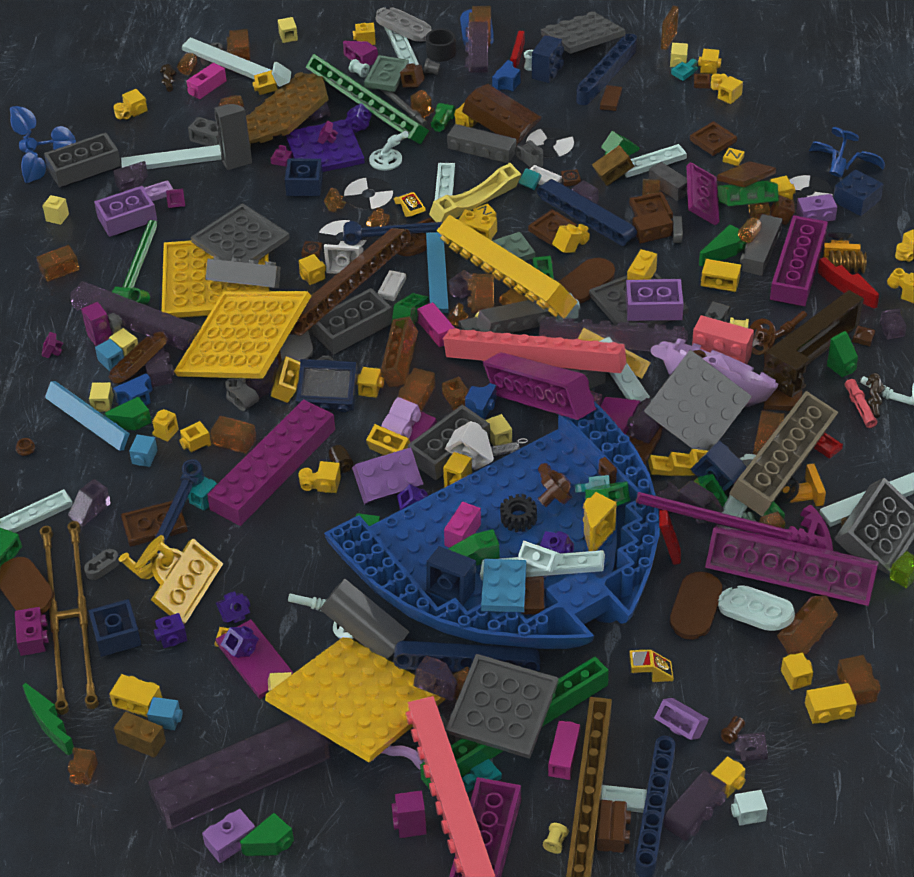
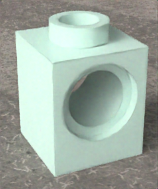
[731,790,768,826]

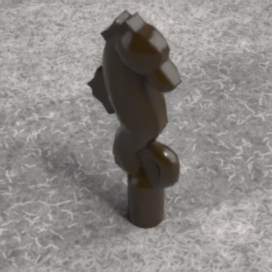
[160,64,176,92]
[866,373,885,418]

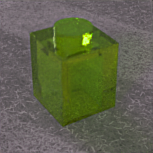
[889,551,914,589]

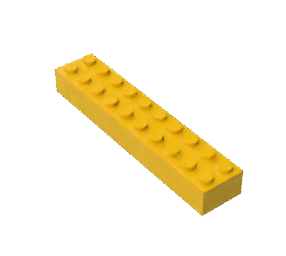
[437,214,577,319]

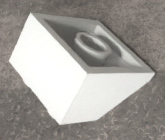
[324,244,364,274]
[445,421,494,470]

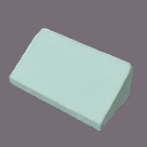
[272,62,291,87]
[517,541,564,573]

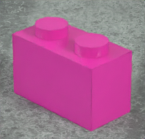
[444,502,481,547]

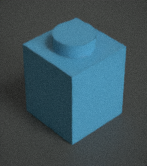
[95,339,124,371]
[129,435,158,467]
[147,697,183,730]

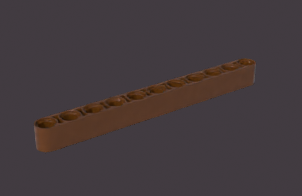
[289,228,411,336]

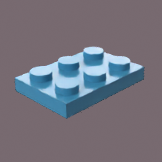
[481,559,526,612]

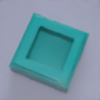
[518,168,542,190]

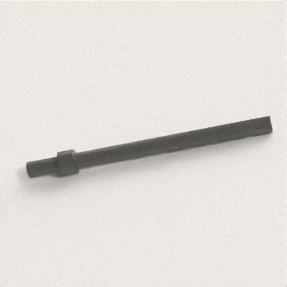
[380,89,427,127]

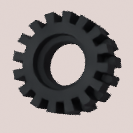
[500,494,537,532]

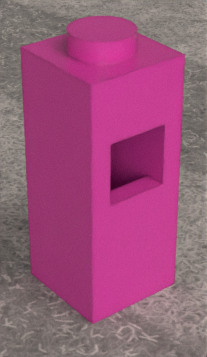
[187,62,226,99]
[417,302,454,347]
[548,721,580,780]

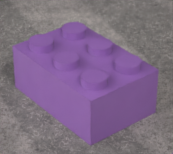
[94,186,157,237]
[626,279,683,321]
[352,447,423,505]

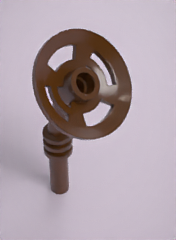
[749,311,807,355]

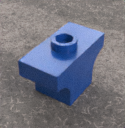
[492,60,521,91]
[113,373,153,405]
[465,383,497,420]

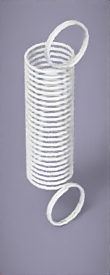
[491,438,528,456]

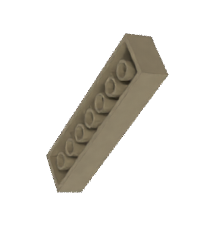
[729,391,838,517]

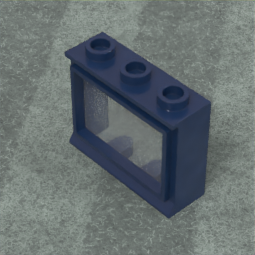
[296,359,358,412]

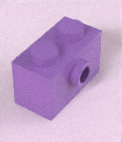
[796,194,837,221]
[654,698,709,740]
[202,808,255,863]

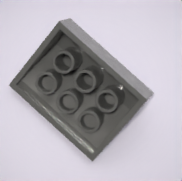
[834,478,914,575]

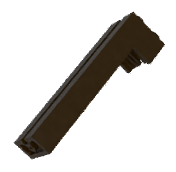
[763,290,864,398]

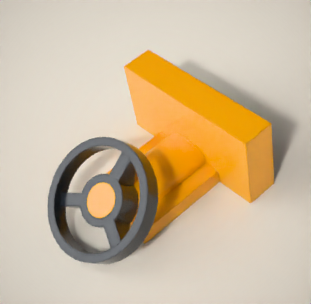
[823,232,861,260]
[776,464,826,507]

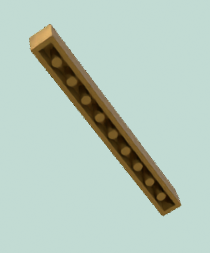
[566,697,612,877]

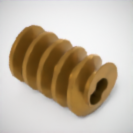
[829,250,866,273]

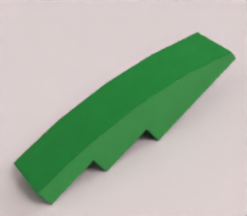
[22,683,75,756]

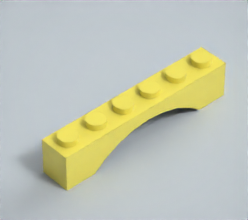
[429,163,521,222]

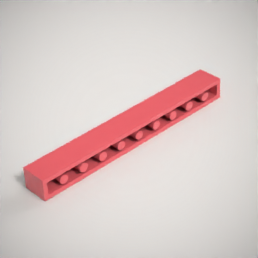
[443,328,626,373]
[405,696,496,877]

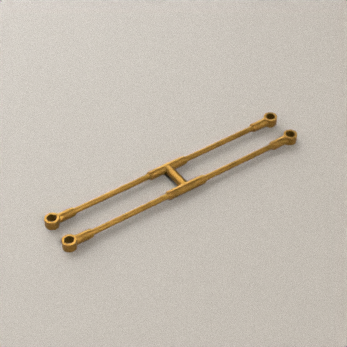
[40,521,99,715]

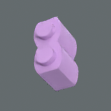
[381,397,421,438]

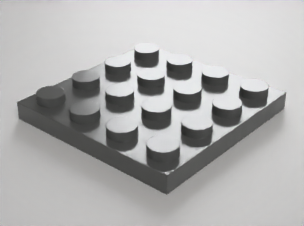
[541,12,626,53]
[191,203,290,263]
[589,272,689,338]
[643,350,752,451]
[446,654,559,759]

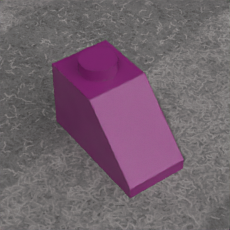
[343,41,378,66]

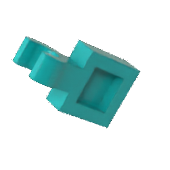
[671,58,698,81]
[574,475,610,493]
[462,759,502,792]

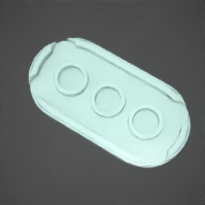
[718,585,795,631]

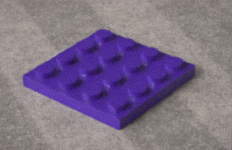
[285,119,365,172]

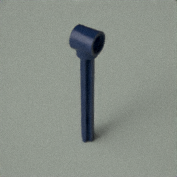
[343,221,443,246]
[148,459,204,563]

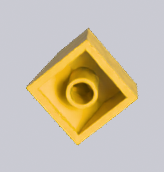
[583,492,617,551]

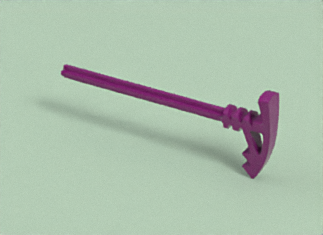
[636,492,833,551]

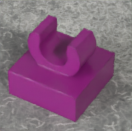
[317,121,338,144]
[271,145,293,167]
[166,188,185,208]
[42,332,63,358]

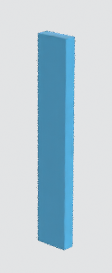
[426,232,448,313]
[45,381,130,451]

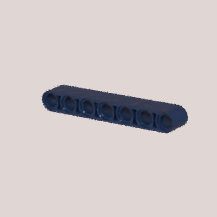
[576,34,637,105]
[537,179,637,246]
[393,641,540,673]
[635,736,675,877]

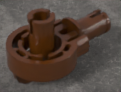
[538,463,572,507]

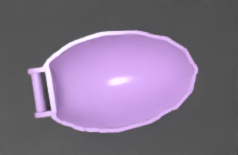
[651,338,778,407]

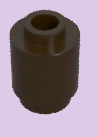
[329,445,353,473]

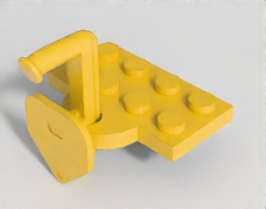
[119,535,223,624]

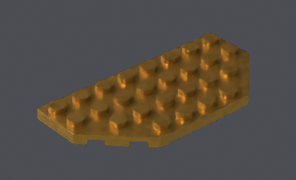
[246,72,329,147]

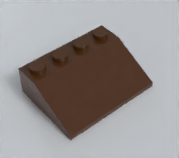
[462,84,541,146]

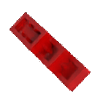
[818,257,879,309]

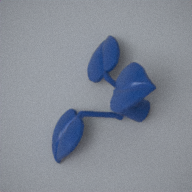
[10,106,76,183]
[809,127,885,177]

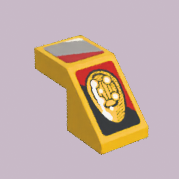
[394,192,426,217]
[629,650,674,682]

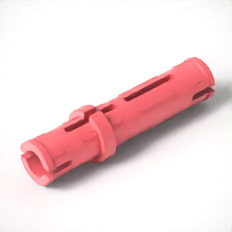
[845,379,877,428]

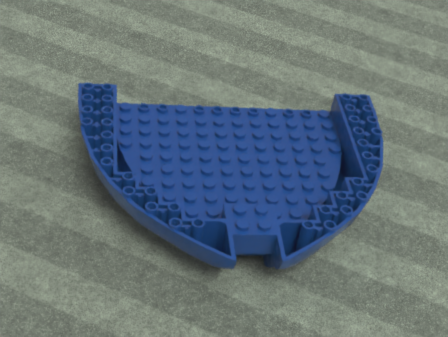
[324,401,660,649]

